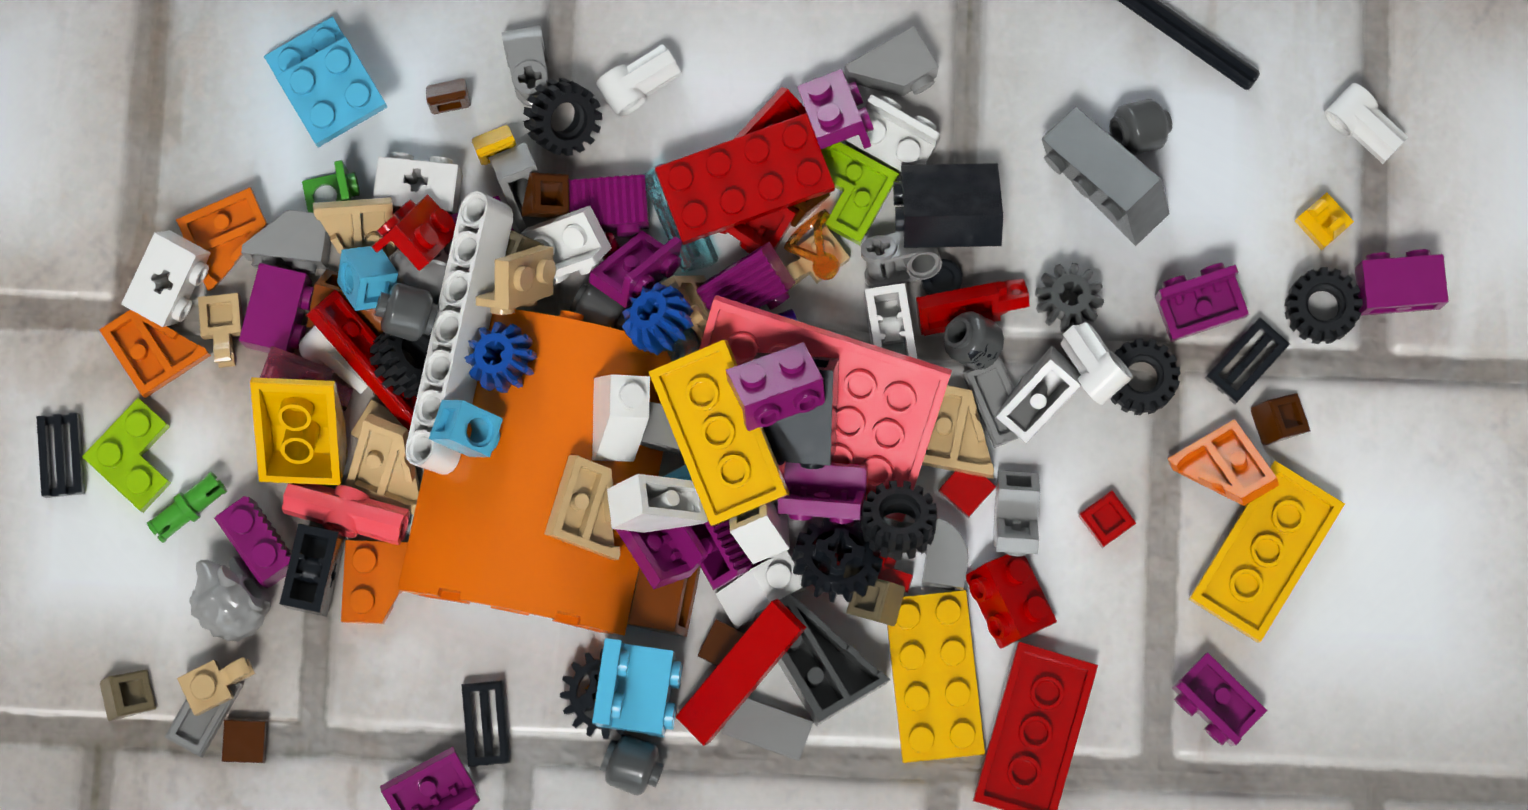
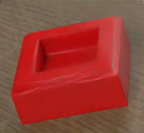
[938,471,996,518]
[1078,491,1136,548]

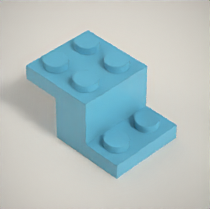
[264,16,388,148]
[592,638,683,738]

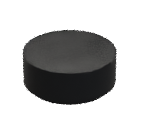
[921,259,962,295]

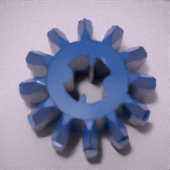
[622,282,694,355]
[464,322,538,393]

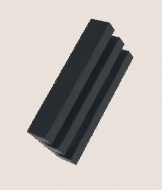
[1205,317,1290,405]
[36,412,85,498]
[461,680,510,767]

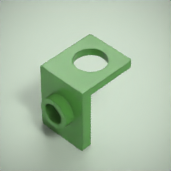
[302,160,360,213]

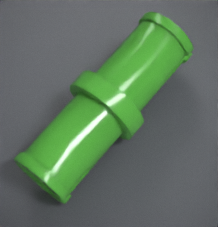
[147,472,228,543]

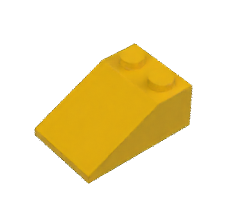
[250,377,348,485]

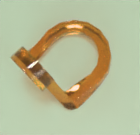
[784,209,840,280]

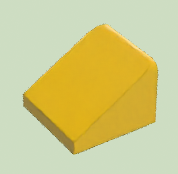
[472,125,517,166]

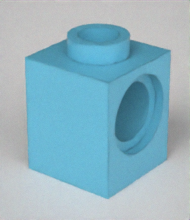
[337,246,398,311]
[429,400,503,457]

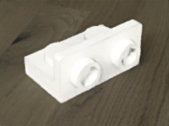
[846,95,940,175]
[520,205,612,285]

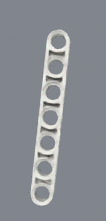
[405,191,513,475]

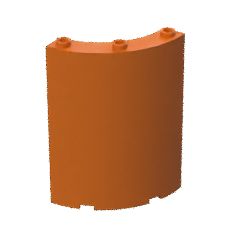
[397,309,685,636]

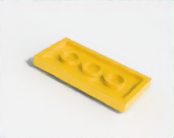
[649,339,790,526]
[1188,461,1345,643]
[887,590,985,763]

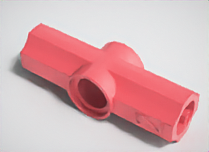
[282,483,410,545]

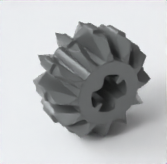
[1035,263,1104,332]

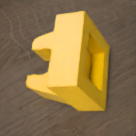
[1295,192,1354,251]

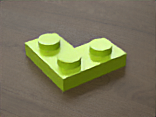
[821,142,899,246]
[82,398,171,513]

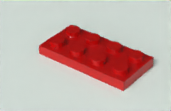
[655,113,835,245]
[972,642,1098,810]

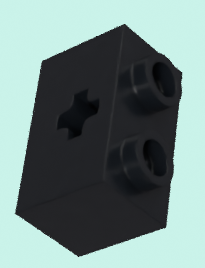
[279,523,346,617]

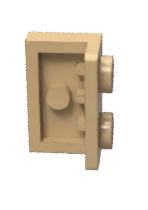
[476,245,556,315]

